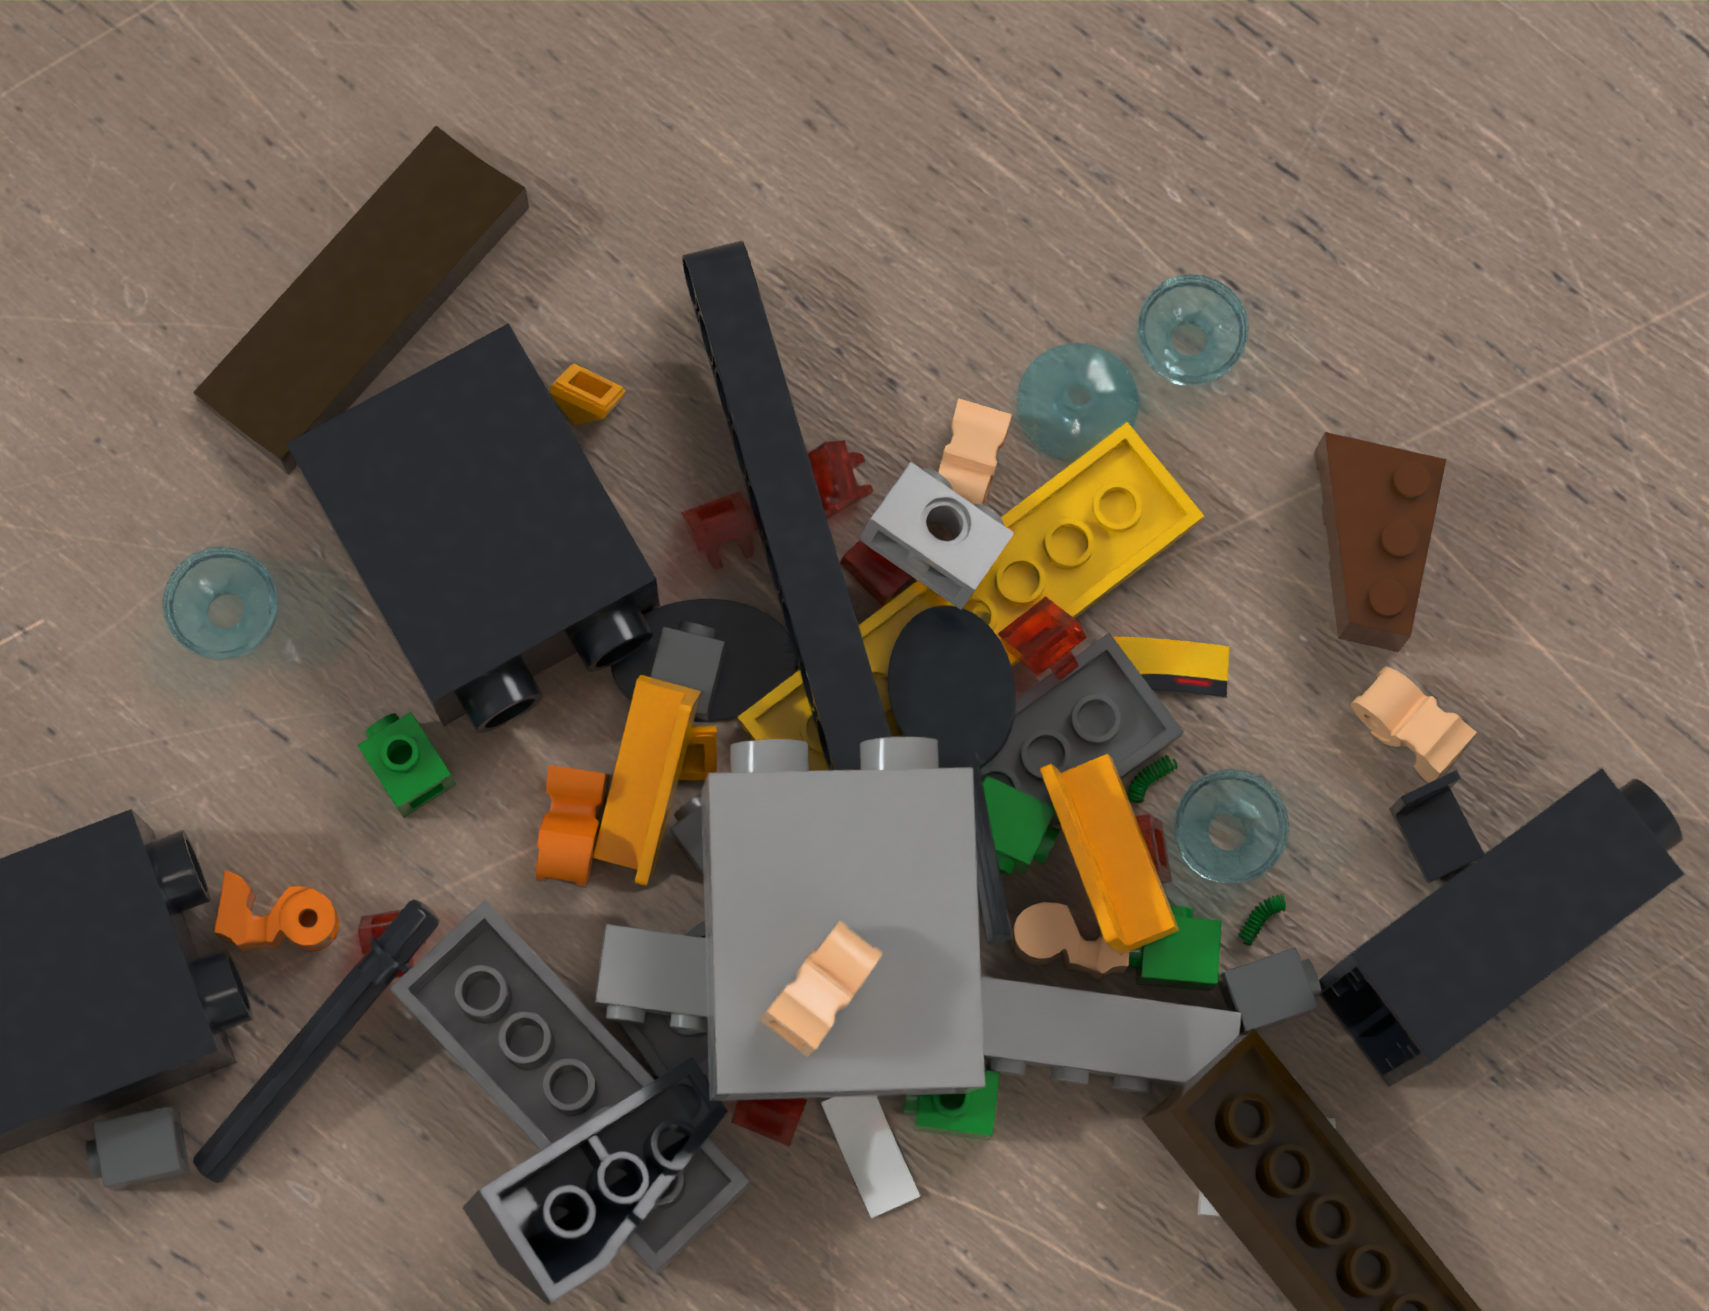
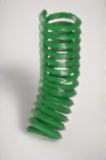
[1127,755,1178,803]
[1238,893,1286,946]

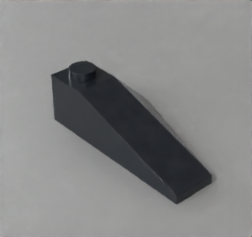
[462,1057,728,1305]

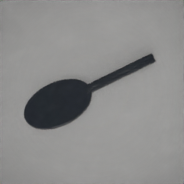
[611,599,798,722]
[888,605,1016,945]

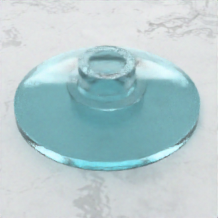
[1017,343,1139,462]

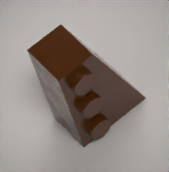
[1314,432,1446,652]

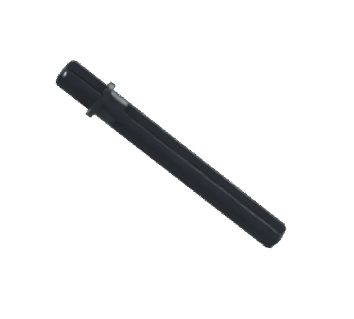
[193,899,440,1183]

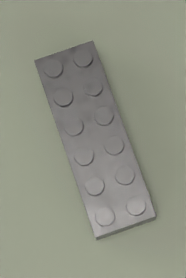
[389,900,750,1275]

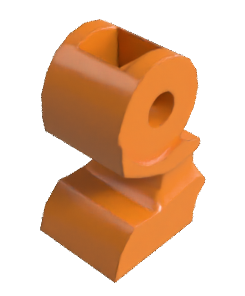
[536,765,610,888]
[214,870,340,952]

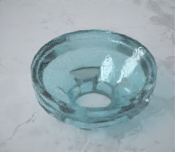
[1137,274,1249,386]
[163,546,279,661]
[1173,769,1289,884]

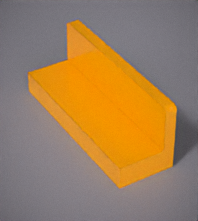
[593,675,701,886]
[1040,753,1180,955]

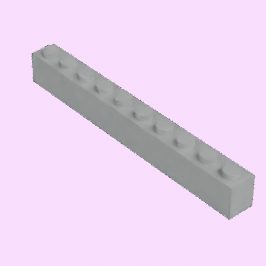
[594,924,1241,1093]

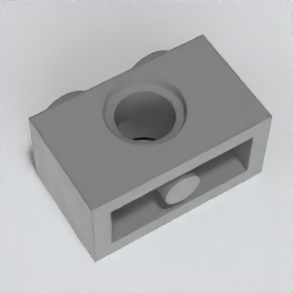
[858,462,1014,610]

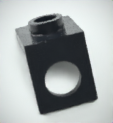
[1389,770,1484,883]

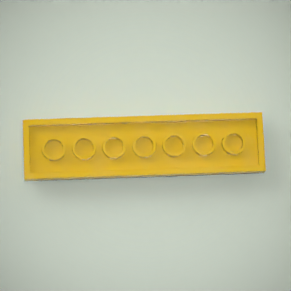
[737,422,1204,771]

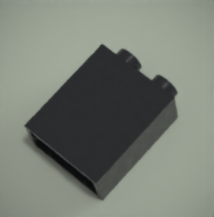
[286,323,660,733]
[1319,768,1684,1087]
[0,809,253,1154]

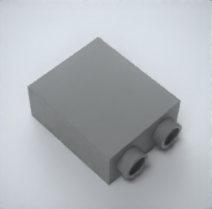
[701,737,985,1101]

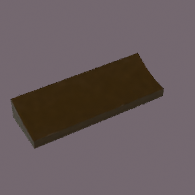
[193,125,529,475]
[1142,1028,1482,1311]

